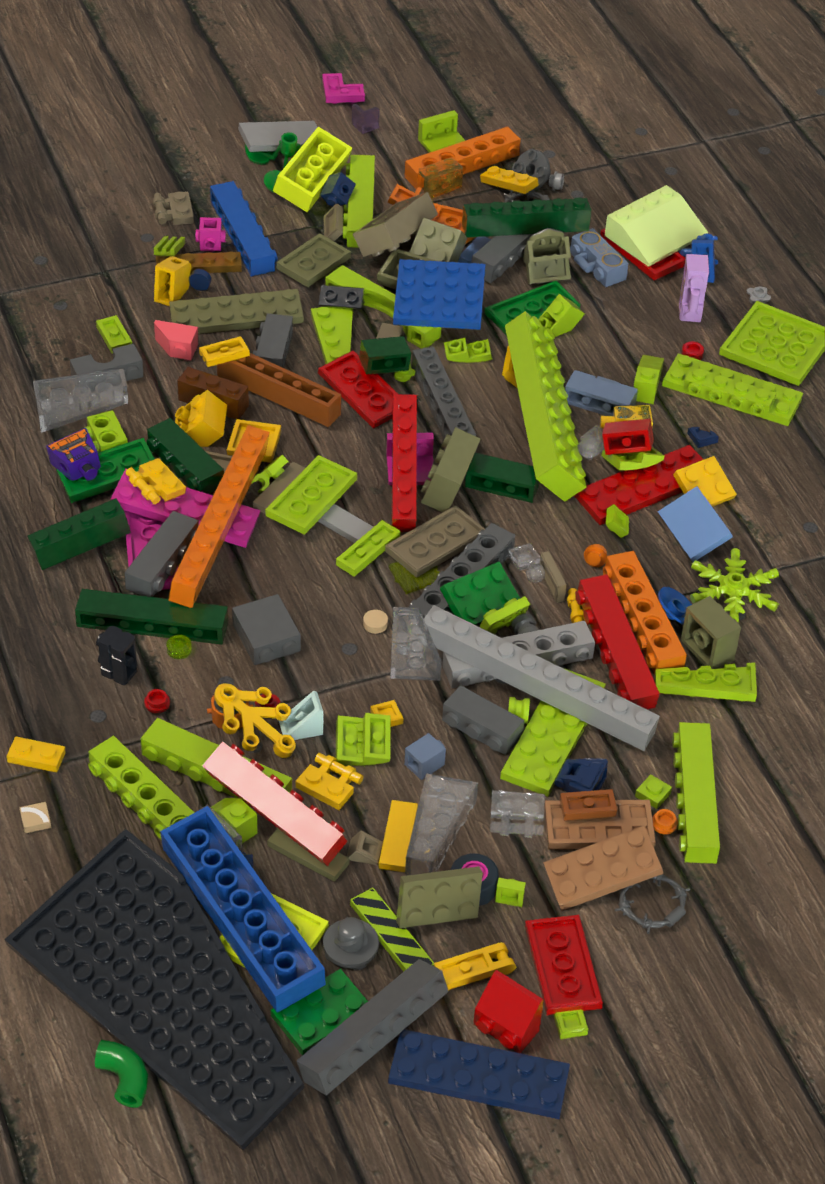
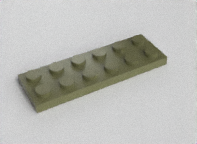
[169,289,304,334]

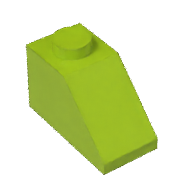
[210,798,258,847]

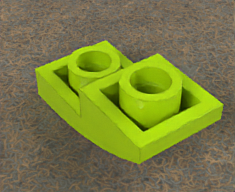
[444,338,492,363]

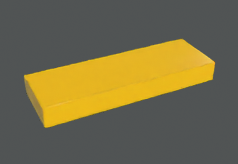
[379,800,418,872]

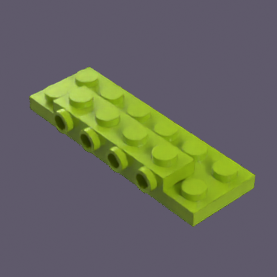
[662,353,803,426]

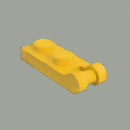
[434,942,516,990]

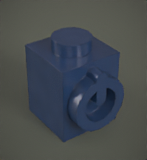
[320,172,356,207]

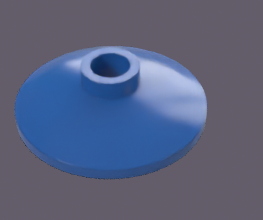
[658,587,692,625]

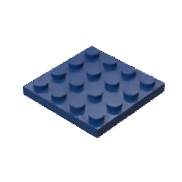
[393,259,485,330]

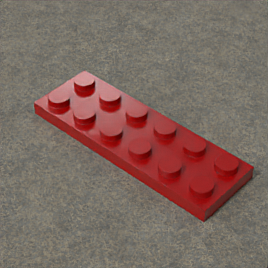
[574,445,704,525]

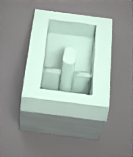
[278,691,323,740]

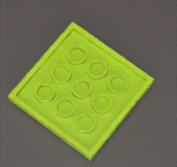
[719,301,825,386]

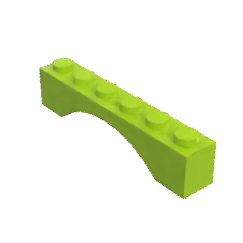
[325,265,441,349]

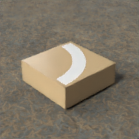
[19,802,51,833]

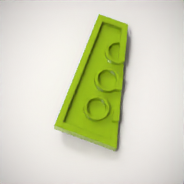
[311,306,353,364]
[655,663,757,702]

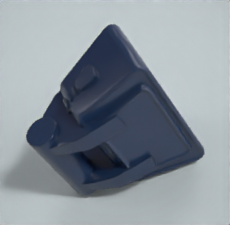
[554,758,608,793]

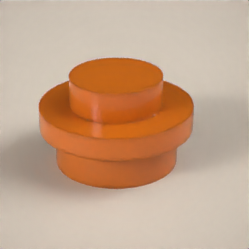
[584,544,607,567]
[652,809,678,834]

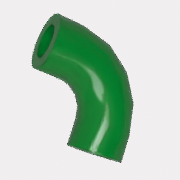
[95,1040,148,1108]

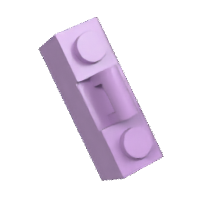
[679,254,709,322]

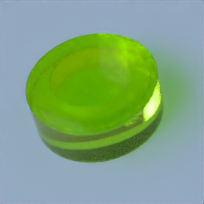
[166,635,192,659]

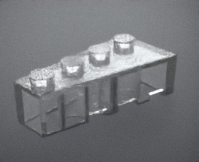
[33,369,128,433]
[405,774,478,876]

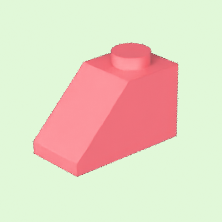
[154,320,199,361]

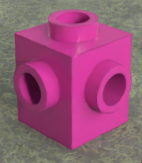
[196,217,226,252]

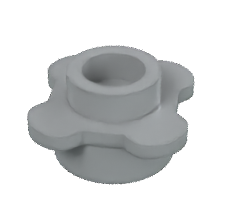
[747,287,771,305]

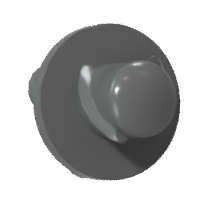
[512,149,551,190]
[323,917,379,970]

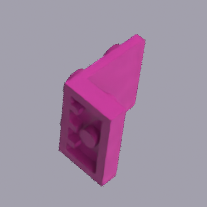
[386,433,434,486]

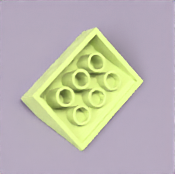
[605,185,708,267]

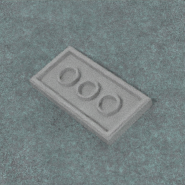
[238,121,317,152]

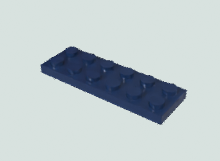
[388,1029,570,1119]

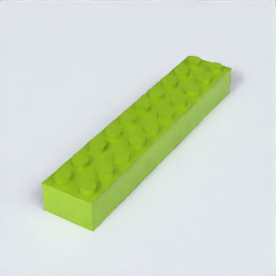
[505,311,586,502]

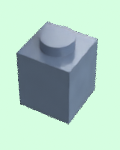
[404,733,446,780]

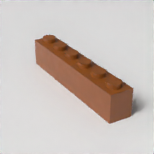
[217,353,341,427]

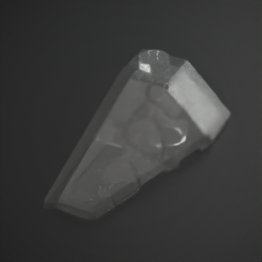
[390,607,441,681]

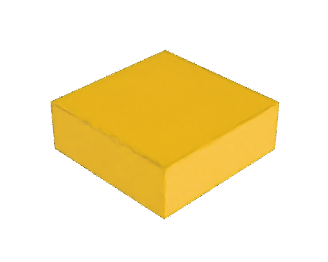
[370,700,403,727]

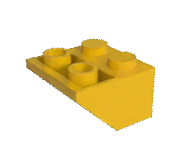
[175,390,227,447]

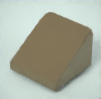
[347,830,383,865]

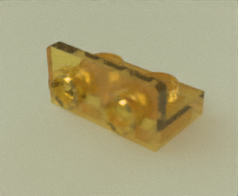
[419,157,463,199]

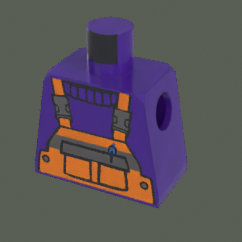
[46,428,101,481]

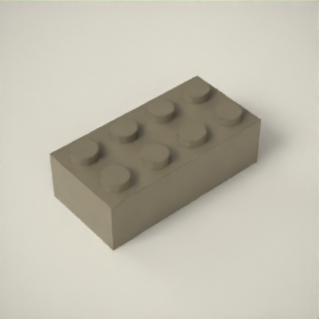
[353,192,438,257]

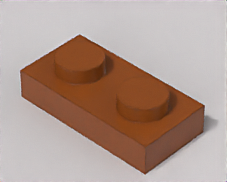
[560,789,617,821]

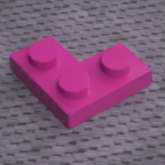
[322,73,365,104]

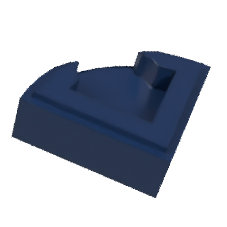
[687,427,719,448]

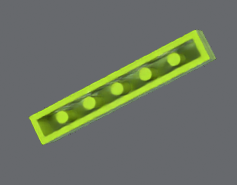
[343,155,375,248]
[141,718,292,798]
[672,722,720,864]

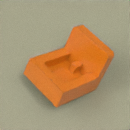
[388,184,422,205]

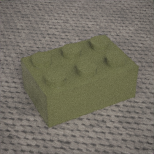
[421,427,480,512]

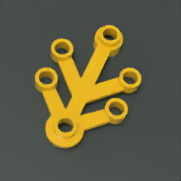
[214,683,296,758]

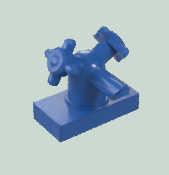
[680,233,718,283]

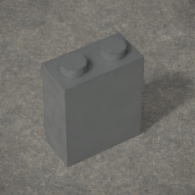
[232,594,301,665]

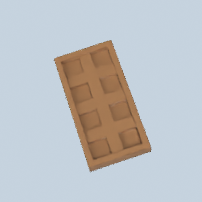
[544,800,655,849]
[543,826,664,911]

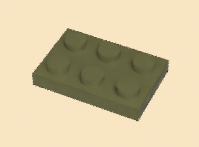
[276,233,351,287]
[396,866,483,928]

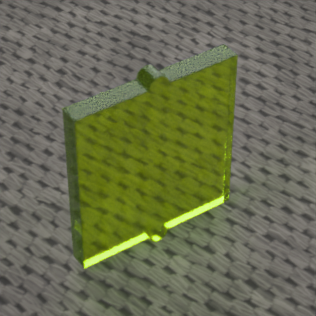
[388,562,440,594]

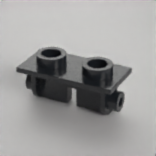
[318,285,365,309]

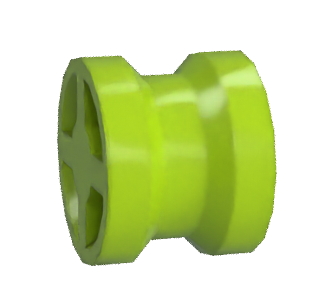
[508,697,530,724]

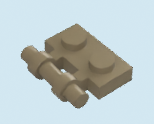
[152,192,194,225]

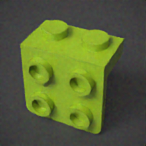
[418,110,465,153]

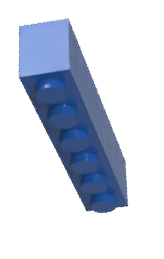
[210,181,277,277]

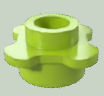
[394,363,415,382]

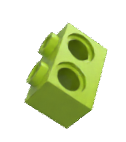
[84,410,128,453]

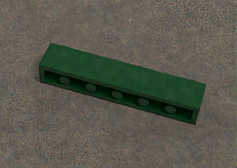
[462,197,591,237]
[75,589,228,645]

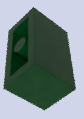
[359,336,412,374]

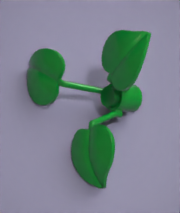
[245,132,300,193]

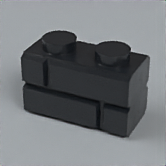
[96,626,138,685]

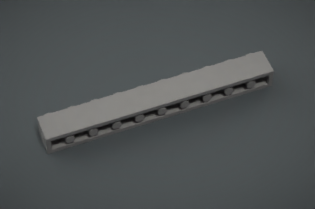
[419,605,660,751]

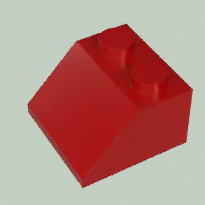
[474,970,544,1053]

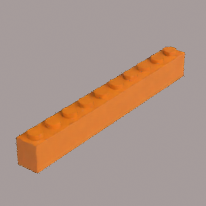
[169,425,270,608]

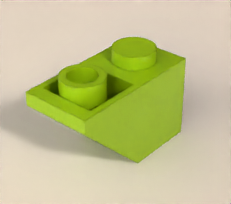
[538,294,585,337]

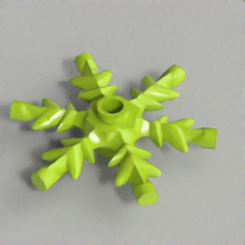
[690,548,779,622]

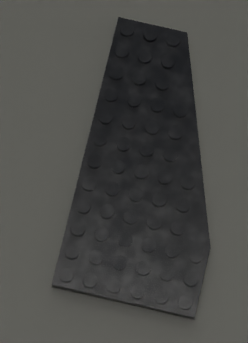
[4,829,305,1150]

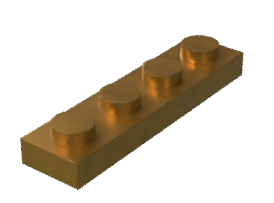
[156,252,242,274]

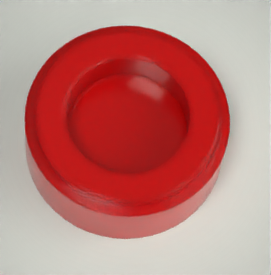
[681,341,704,360]

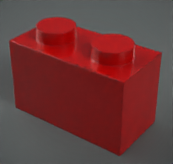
[602,418,654,455]

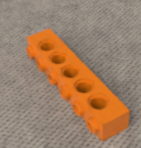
[405,127,521,190]
[603,551,687,674]

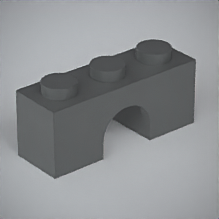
[70,344,143,393]

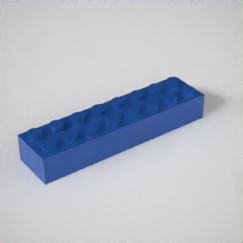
[160,806,326,1013]

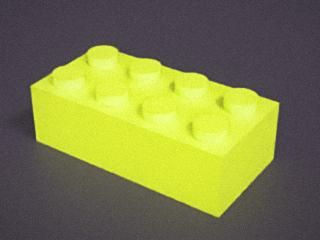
[273,127,352,212]

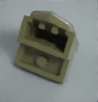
[523,228,571,284]

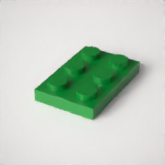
[440,562,520,625]
[271,969,368,1056]

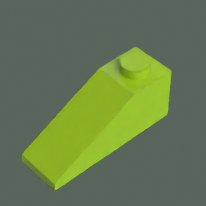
[633,355,664,404]

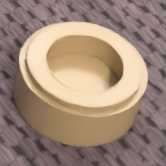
[363,610,388,634]

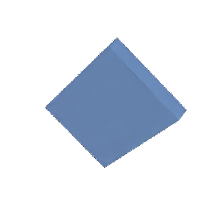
[658,486,733,562]

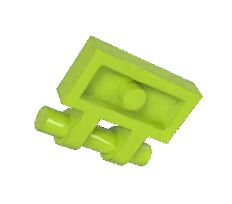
[480,596,530,634]

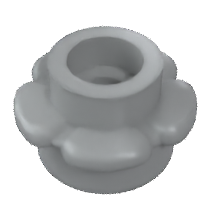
[549,171,564,191]

